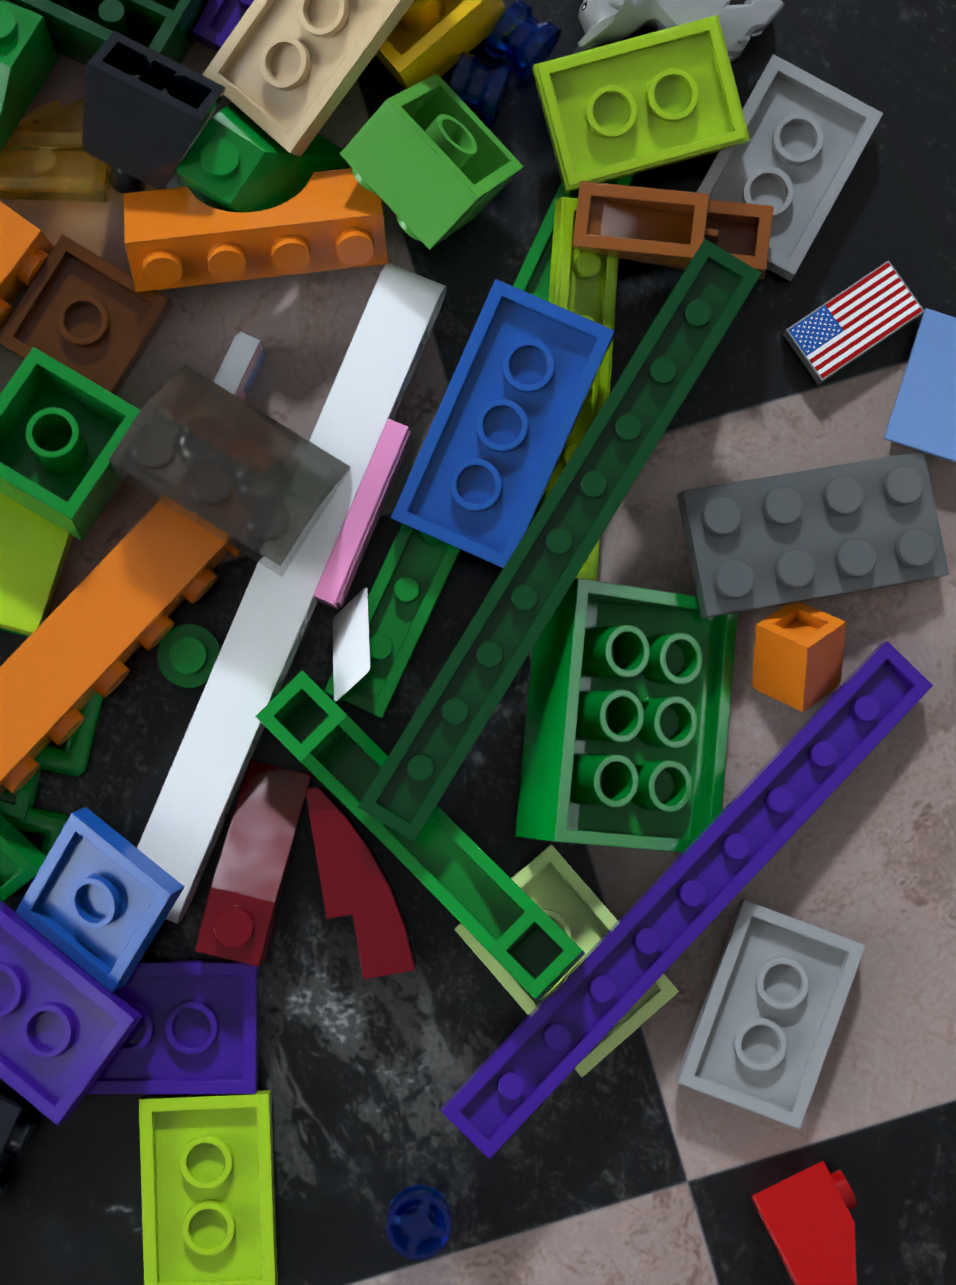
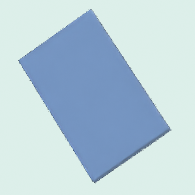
[883,308,956,463]

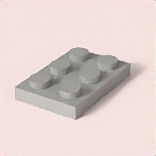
[696,54,883,281]
[675,898,866,1129]

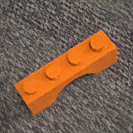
[123,168,388,292]

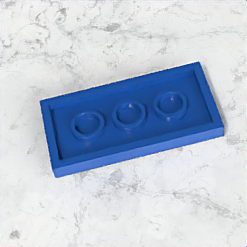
[391,279,615,568]

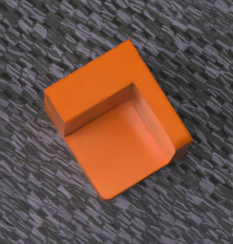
[752,602,846,712]

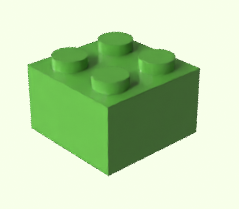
[339,73,524,250]

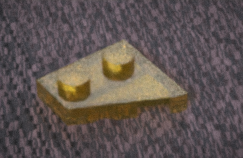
[0,98,111,202]

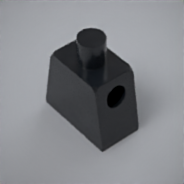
[82,31,226,194]

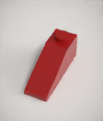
[752,1161,858,1285]

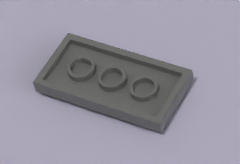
[677,452,949,619]

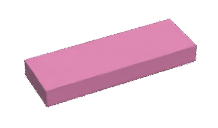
[313,418,412,610]

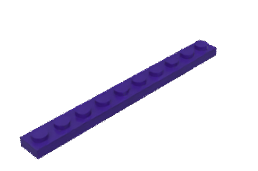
[439,641,933,1159]

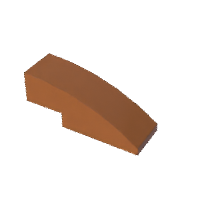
[572,181,774,279]

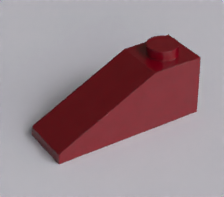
[195,760,312,967]

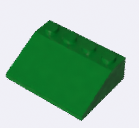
[515,578,738,852]

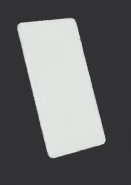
[332,587,370,702]

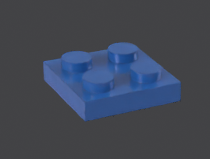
[15,807,184,993]

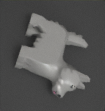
[573,0,785,63]

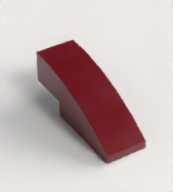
[305,787,416,979]

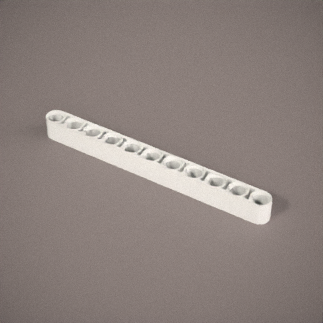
[137,263,447,925]

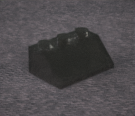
[108,365,351,577]

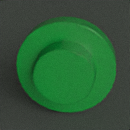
[157,624,221,688]

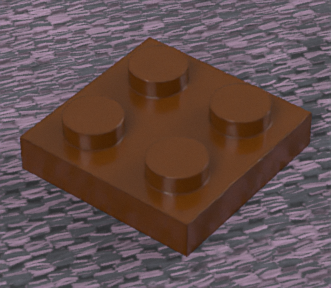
[0,234,173,395]

